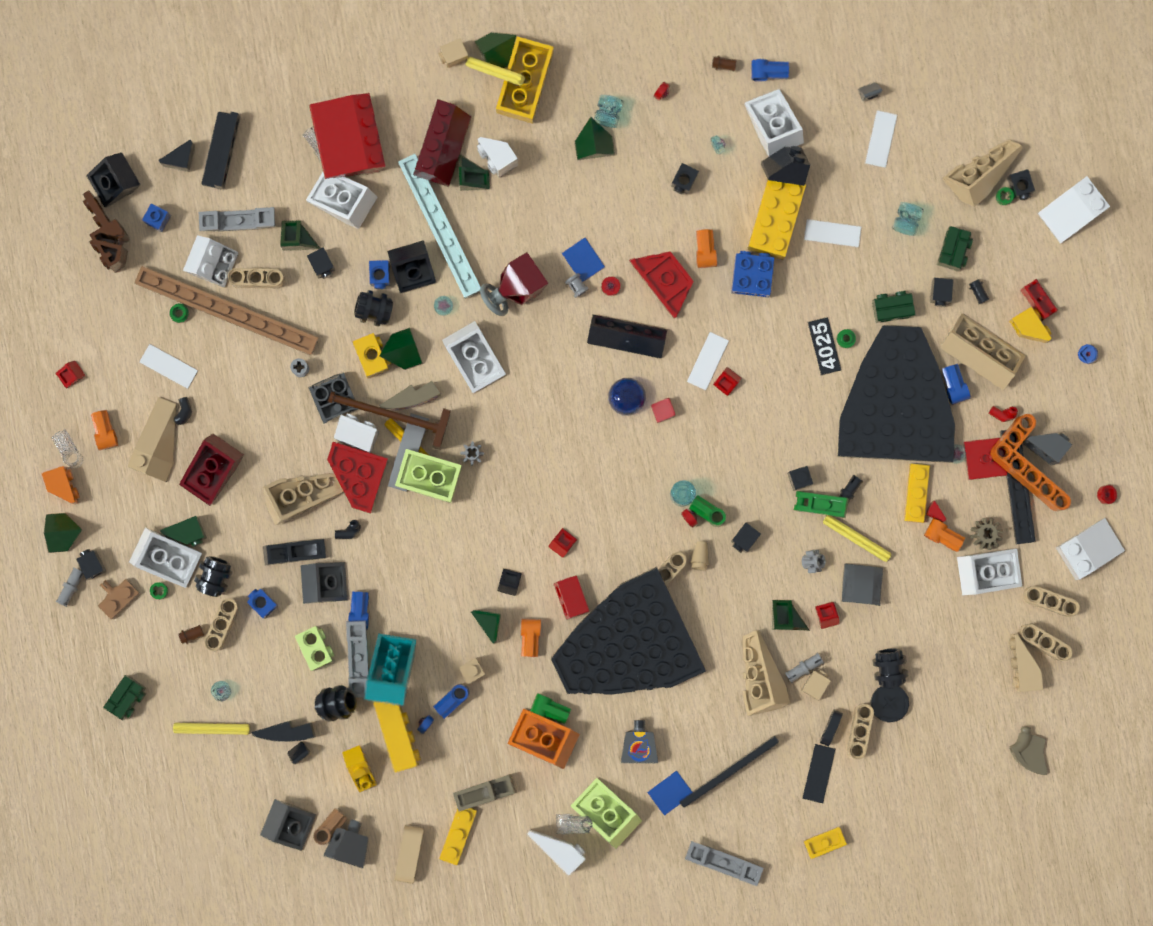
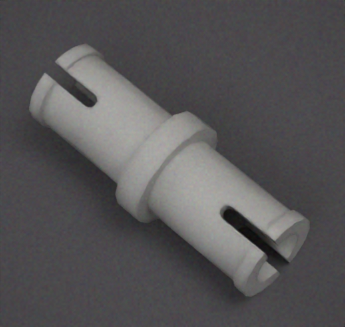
[56,567,84,607]
[785,653,824,683]

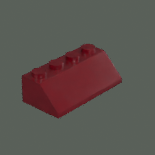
[413,99,472,187]

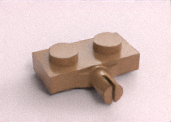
[98,579,140,619]

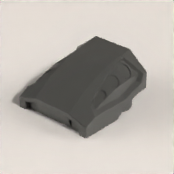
[308,372,358,424]
[841,564,883,606]

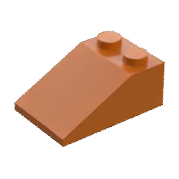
[507,708,580,769]

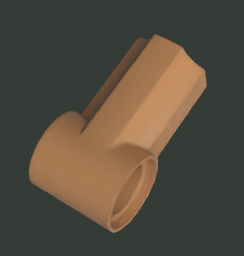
[313,808,348,845]

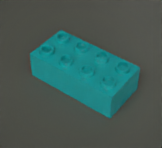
[365,633,417,706]

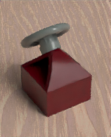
[480,252,549,316]

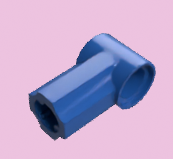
[751,59,789,81]
[941,364,971,405]
[348,591,369,630]
[433,684,470,719]

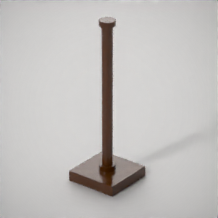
[328,391,451,450]

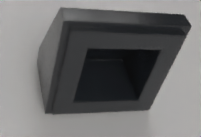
[497,568,522,596]
[287,742,310,764]

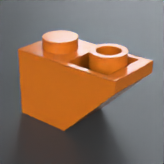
[41,466,80,504]

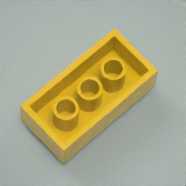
[496,36,554,124]
[747,179,806,260]
[373,701,421,773]

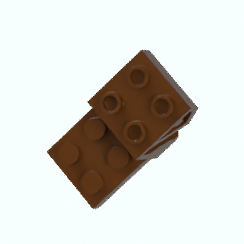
[83,190,130,273]

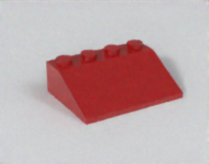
[309,93,386,179]

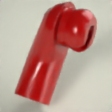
[988,406,1018,422]

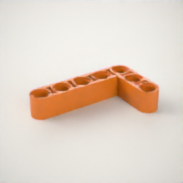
[990,414,1071,512]

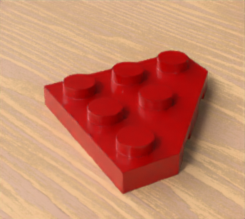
[327,442,388,514]

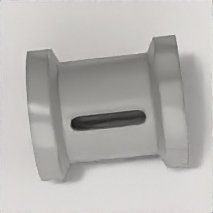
[565,273,589,298]
[290,358,309,378]

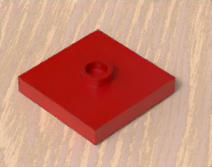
[963,438,1007,480]

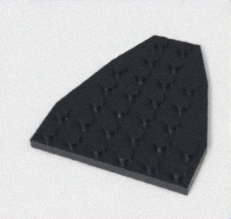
[838,325,955,463]
[551,567,706,695]

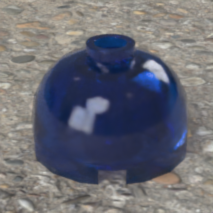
[608,378,646,416]

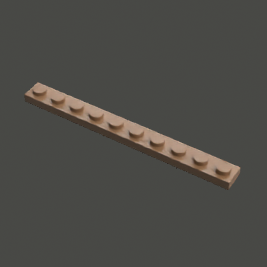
[134,266,319,356]

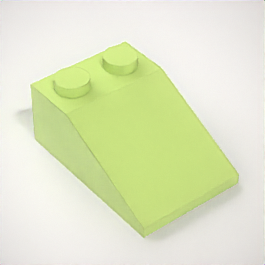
[395,449,462,503]
[571,778,642,849]

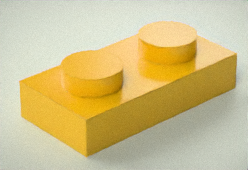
[803,826,847,859]

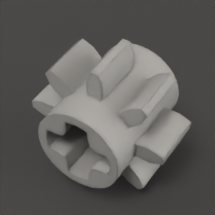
[460,441,484,466]
[802,550,826,573]

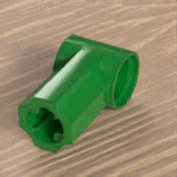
[689,495,726,527]
[530,693,571,724]

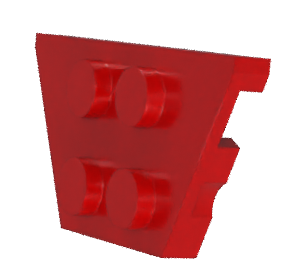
[629,251,694,319]

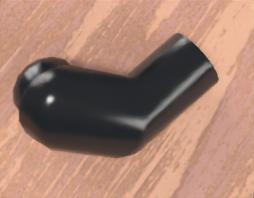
[174,397,192,425]
[335,520,361,539]

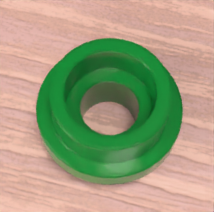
[169,304,189,323]
[837,329,856,348]

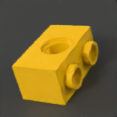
[352,333,390,379]

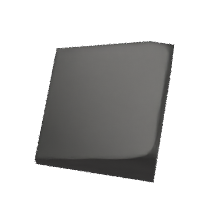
[858,82,882,102]

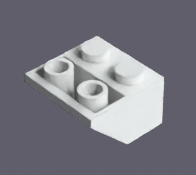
[477,137,518,177]
[183,235,239,288]
[334,414,379,453]

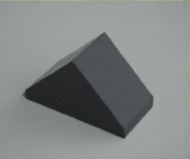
[159,139,195,172]

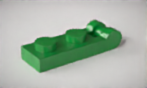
[793,491,849,518]

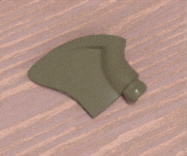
[1009,726,1047,775]

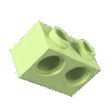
[295,626,335,671]

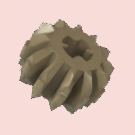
[970,518,1003,550]

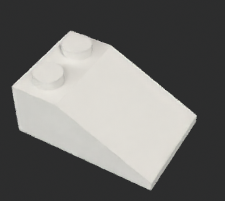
[745,89,804,156]
[306,172,377,229]
[1037,177,1110,244]
[442,321,506,393]
[1055,518,1125,580]
[129,527,202,588]
[957,549,1022,595]
[527,829,585,876]

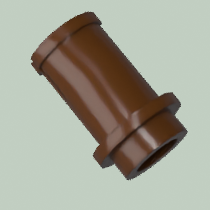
[712,55,736,72]
[178,625,204,645]

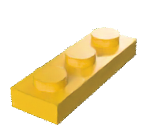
[904,464,930,523]
[439,808,477,866]

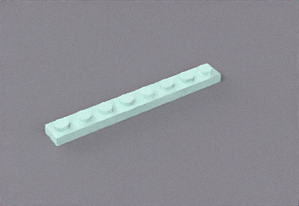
[398,154,481,298]

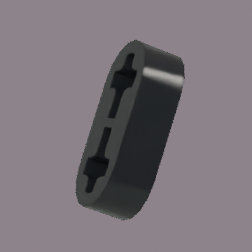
[820,709,843,747]

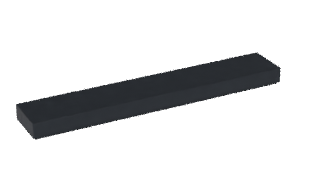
[1000,430,1036,545]
[679,735,779,808]

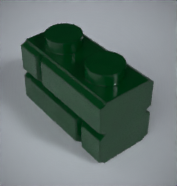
[937,226,973,271]
[872,291,915,323]
[103,675,146,720]

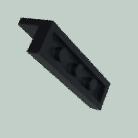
[202,111,240,190]
[587,314,667,358]

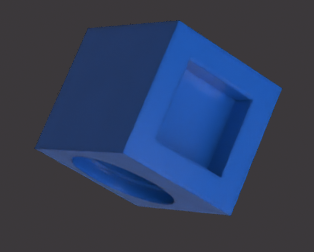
[142,203,171,232]
[369,260,390,289]
[247,588,278,619]

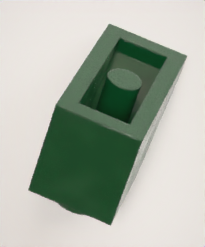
[160,516,207,547]

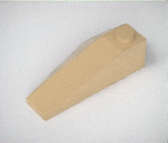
[943,140,1023,207]
[127,397,177,482]
[263,473,344,525]
[743,630,790,716]

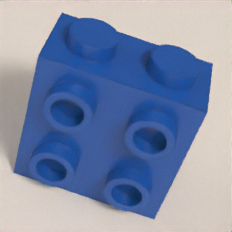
[731,251,774,298]

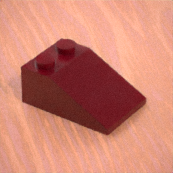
[179,433,244,506]

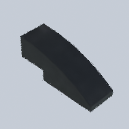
[263,539,326,566]
[252,721,316,742]

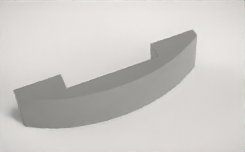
[199,207,275,231]
[388,413,429,492]
[346,621,368,698]
[685,841,764,886]

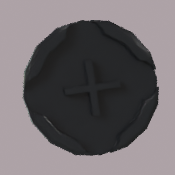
[870,686,909,723]

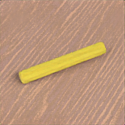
[466,57,525,86]
[823,515,891,562]
[173,723,250,735]

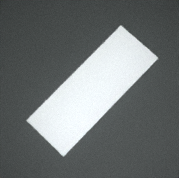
[865,110,897,168]
[804,219,861,247]
[687,332,729,390]
[140,344,198,389]

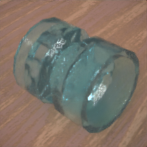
[594,95,623,128]
[892,202,924,236]
[670,480,696,507]

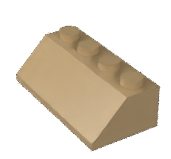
[940,314,1025,390]

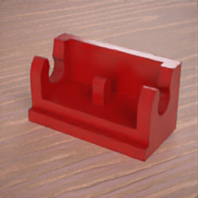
[1021,279,1058,321]
[554,575,589,620]

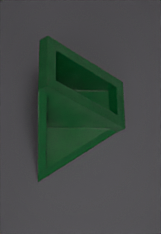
[475,32,516,68]
[575,117,615,160]
[459,154,490,191]
[280,220,321,251]
[379,328,423,370]
[44,513,82,553]
[772,600,810,631]
[471,610,501,644]

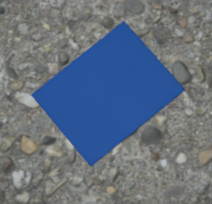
[562,238,605,282]
[647,770,692,816]

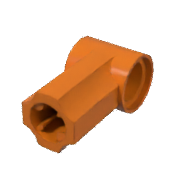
[696,229,717,268]
[91,410,118,451]
[924,518,965,552]
[521,619,541,657]

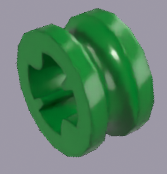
[996,187,1014,206]
[150,582,168,600]

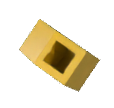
[1009,307,1052,343]
[342,745,377,792]

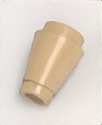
[690,541,709,571]

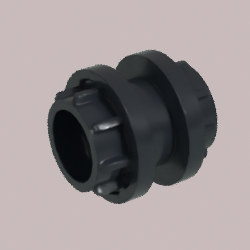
[354,290,393,327]
[194,556,232,597]
[872,648,908,688]
[315,685,356,722]

